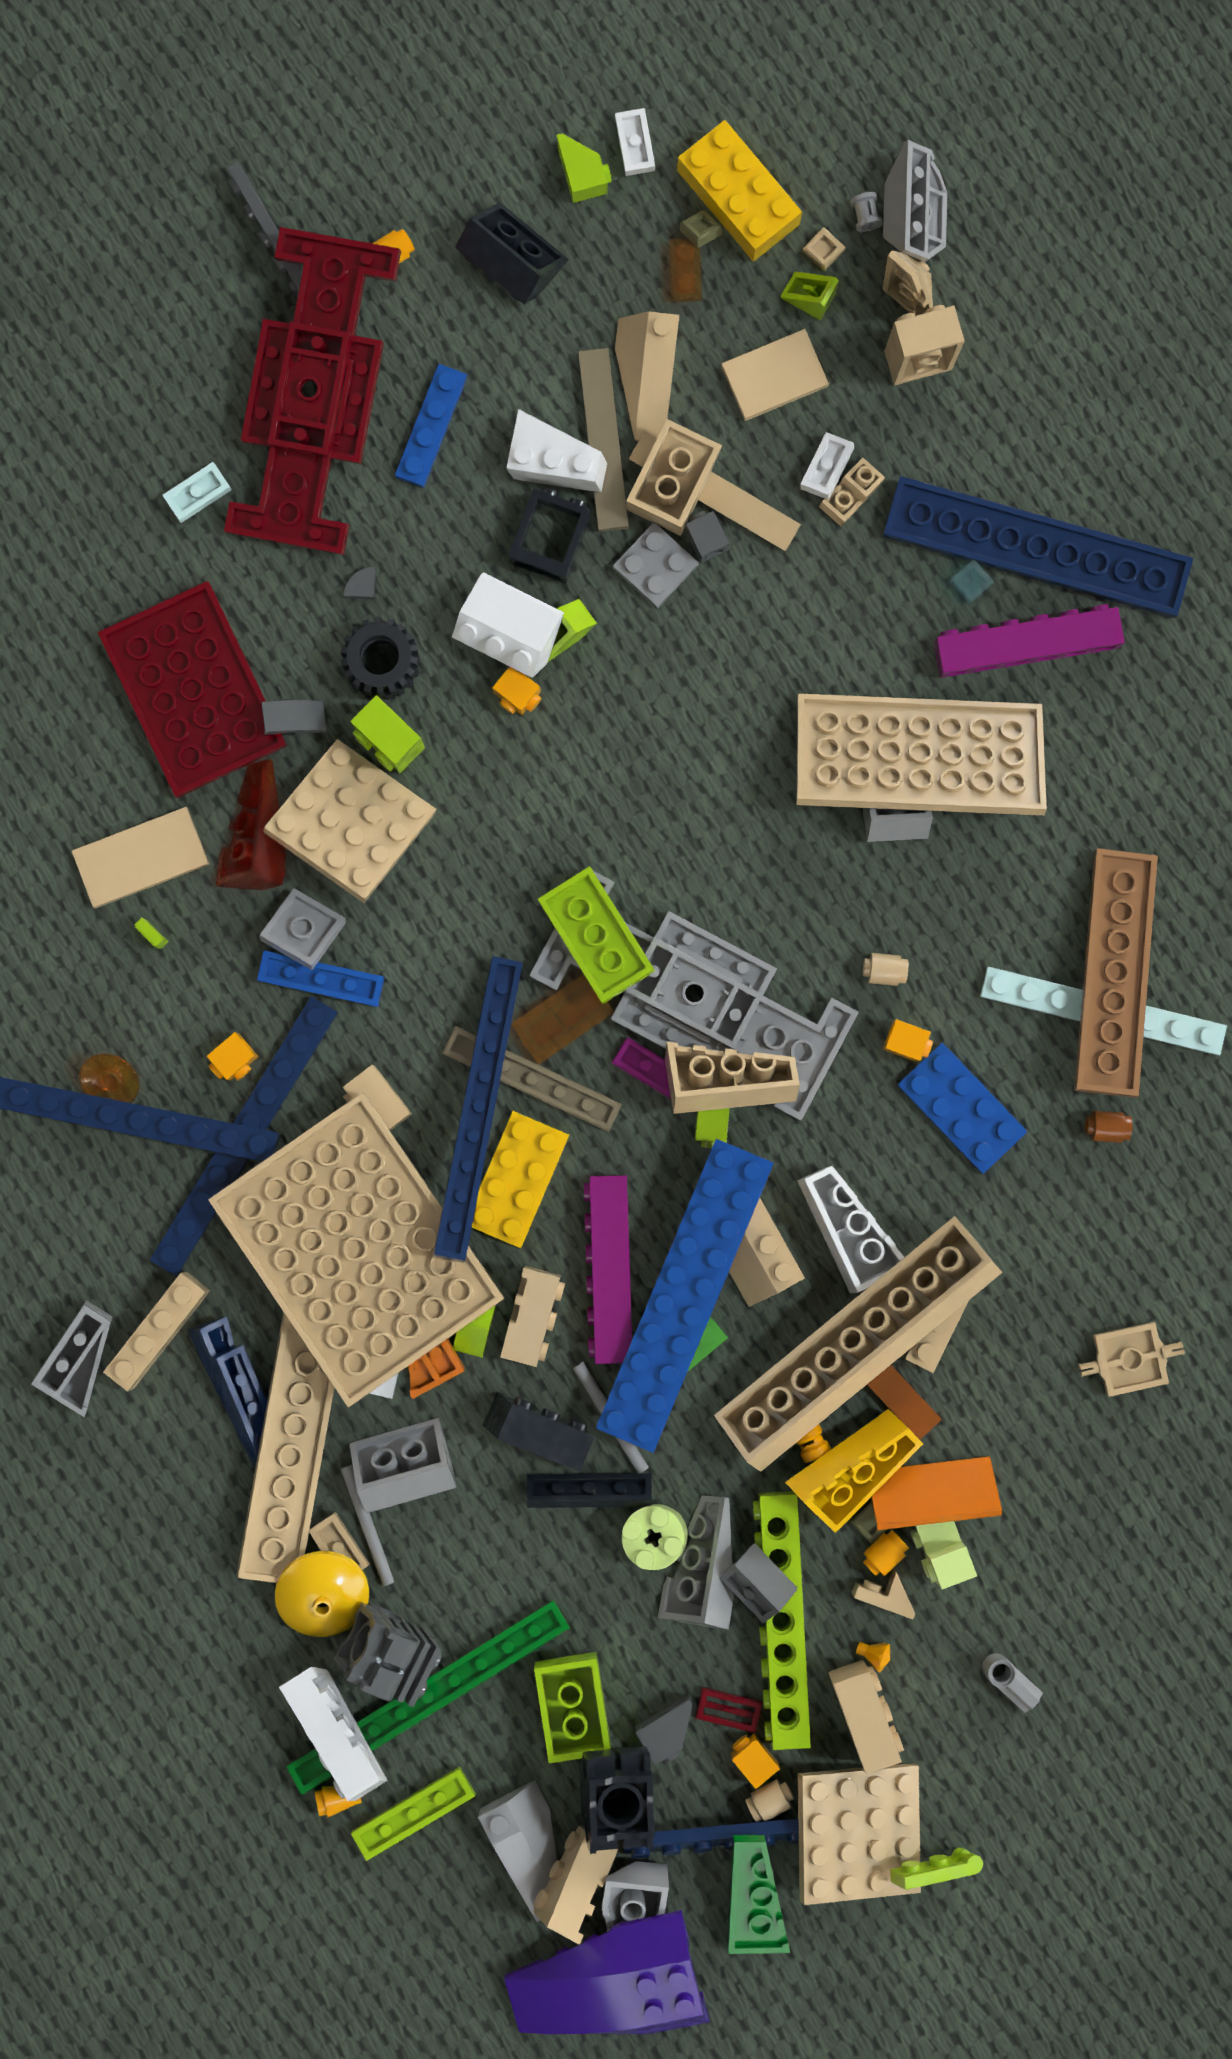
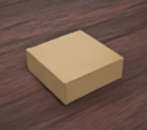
[803,227,846,271]

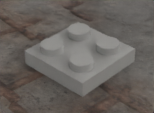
[613,522,699,609]
[259,888,346,970]

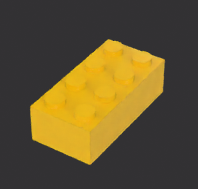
[677,120,802,262]

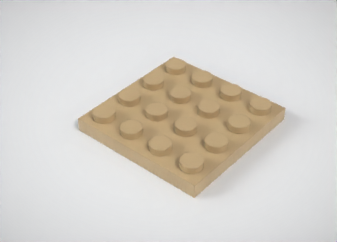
[263,739,436,903]
[798,1764,921,1905]

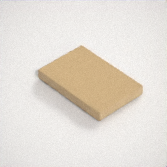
[721,329,829,421]

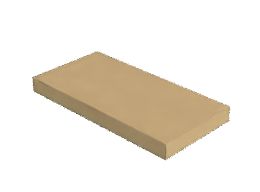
[72,807,209,909]

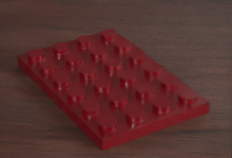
[98,581,288,799]

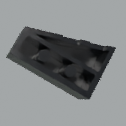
[482,1391,595,1471]

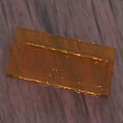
[511,974,614,1065]

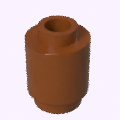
[1085,1110,1132,1143]

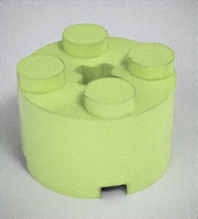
[622,1504,688,1570]

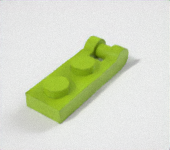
[890,1848,983,1890]

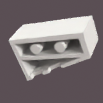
[506,409,607,492]

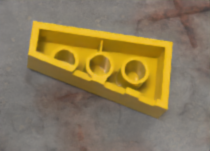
[785,1409,923,1533]

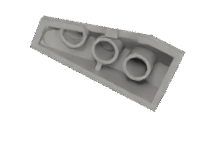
[478,1779,557,1922]
[602,1861,669,1932]

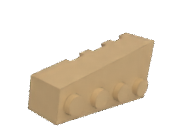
[665,1042,800,1114]

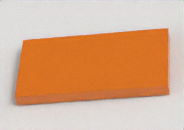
[871,1456,1002,1530]

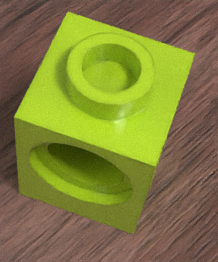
[695,1108,729,1148]

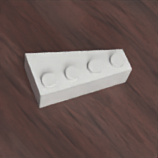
[798,1166,905,1293]
[279,1667,387,1801]

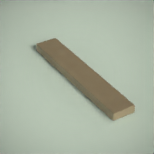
[578,348,629,532]
[442,1026,622,1132]

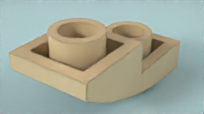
[819,458,885,527]

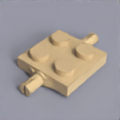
[1078,1322,1185,1397]

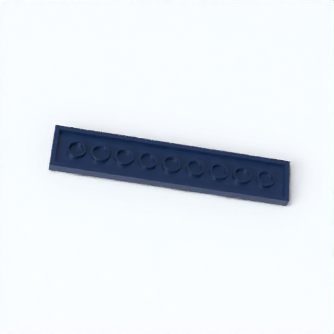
[883,476,1193,618]

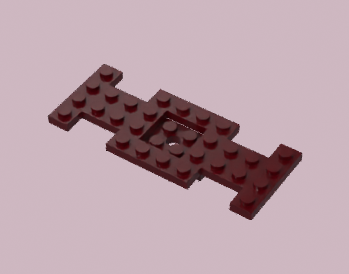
[224,227,401,555]

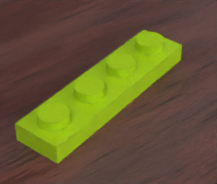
[351,1766,476,1861]

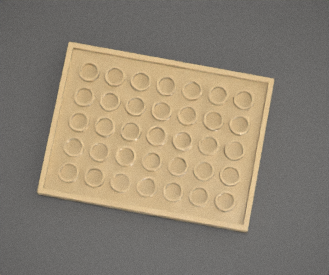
[208,1092,505,1407]

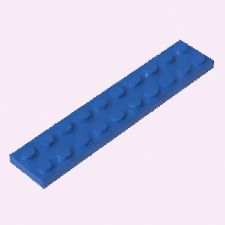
[596,1139,774,1453]

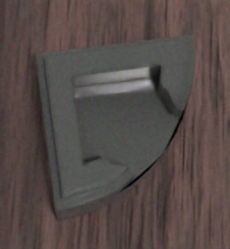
[343,567,376,599]

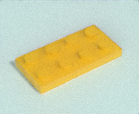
[472,1111,569,1248]

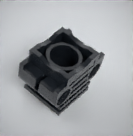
[579,1746,655,1854]

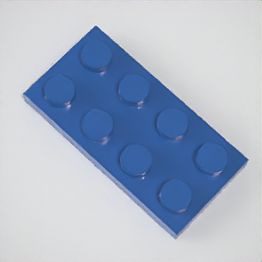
[897,1042,1027,1174]

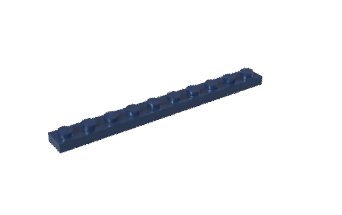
[433,956,523,1263]
[150,996,338,1276]
[0,1077,280,1161]

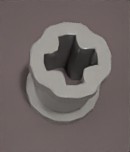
[850,192,883,233]

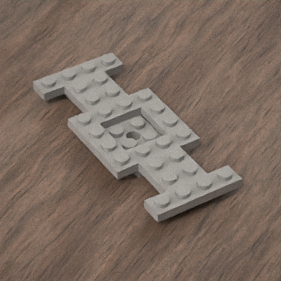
[529,871,859,1121]

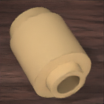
[862,953,909,986]
[745,1779,794,1822]

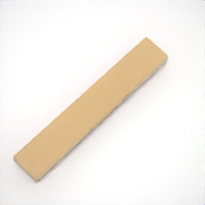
[629,432,801,551]

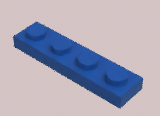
[395,364,468,488]
[257,951,385,1007]

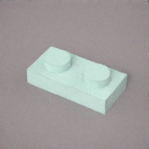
[163,462,232,523]

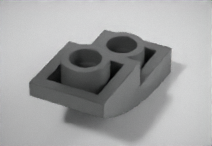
[262,700,326,735]

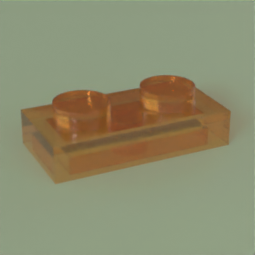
[669,239,702,302]

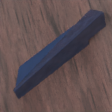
[188,1316,267,1466]

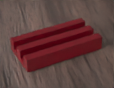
[695,1686,763,1733]

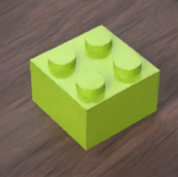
[350,695,425,774]

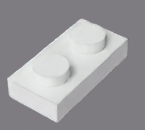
[615,108,655,176]
[800,432,854,500]

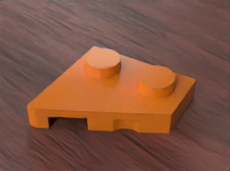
[408,1339,465,1399]

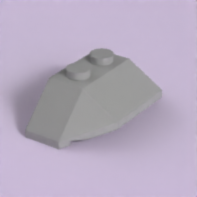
[883,140,947,262]

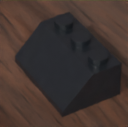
[455,202,569,305]

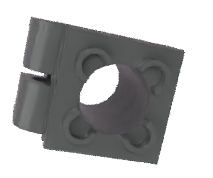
[334,1602,442,1707]

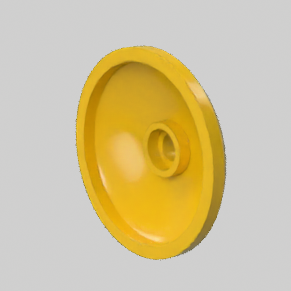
[275,1551,369,1637]

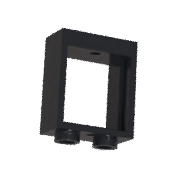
[508,488,591,584]

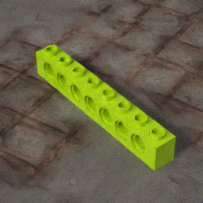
[753,1491,811,1750]

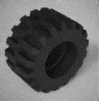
[341,617,420,700]

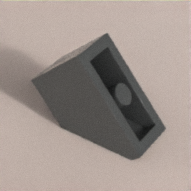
[635,1694,693,1765]

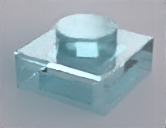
[950,560,994,604]

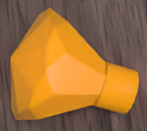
[856,1642,890,1672]

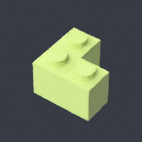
[910,1521,977,1589]

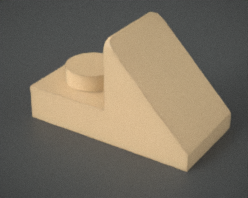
[851,1569,915,1619]

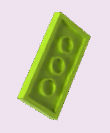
[538,866,655,1004]

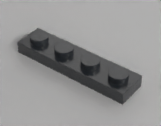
[527,1473,652,1508]

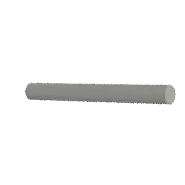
[573,1362,649,1474]
[341,1465,395,1587]

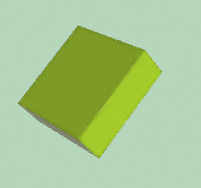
[135,918,169,949]

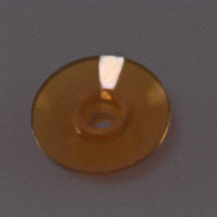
[79,1053,140,1103]

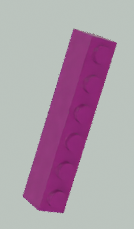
[934,604,1125,678]
[584,1175,632,1364]

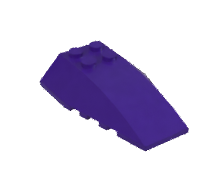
[504,1910,710,2035]

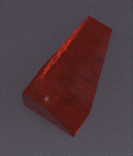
[216,759,286,891]

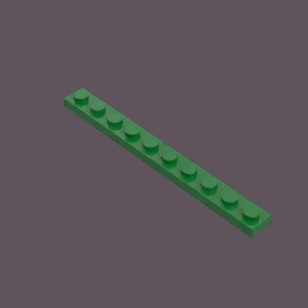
[286,1601,571,1795]

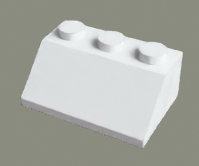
[452,572,564,678]

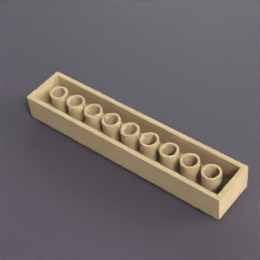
[714,1216,1003,1472]

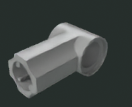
[982,1653,1043,1713]

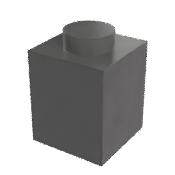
[685,511,729,563]

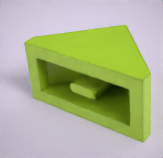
[780,271,839,321]

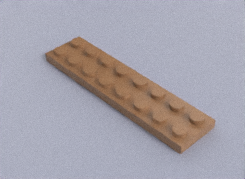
[1074,848,1158,1098]

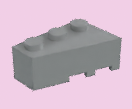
[31,1300,113,1418]

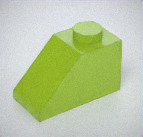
[556,133,612,203]
[548,599,597,662]
[453,1304,497,1358]

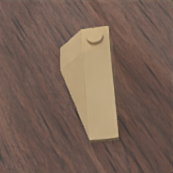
[615,312,679,441]

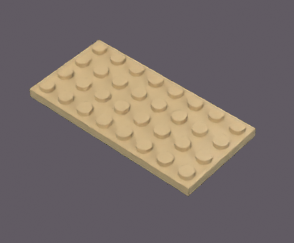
[796,694,1047,816]

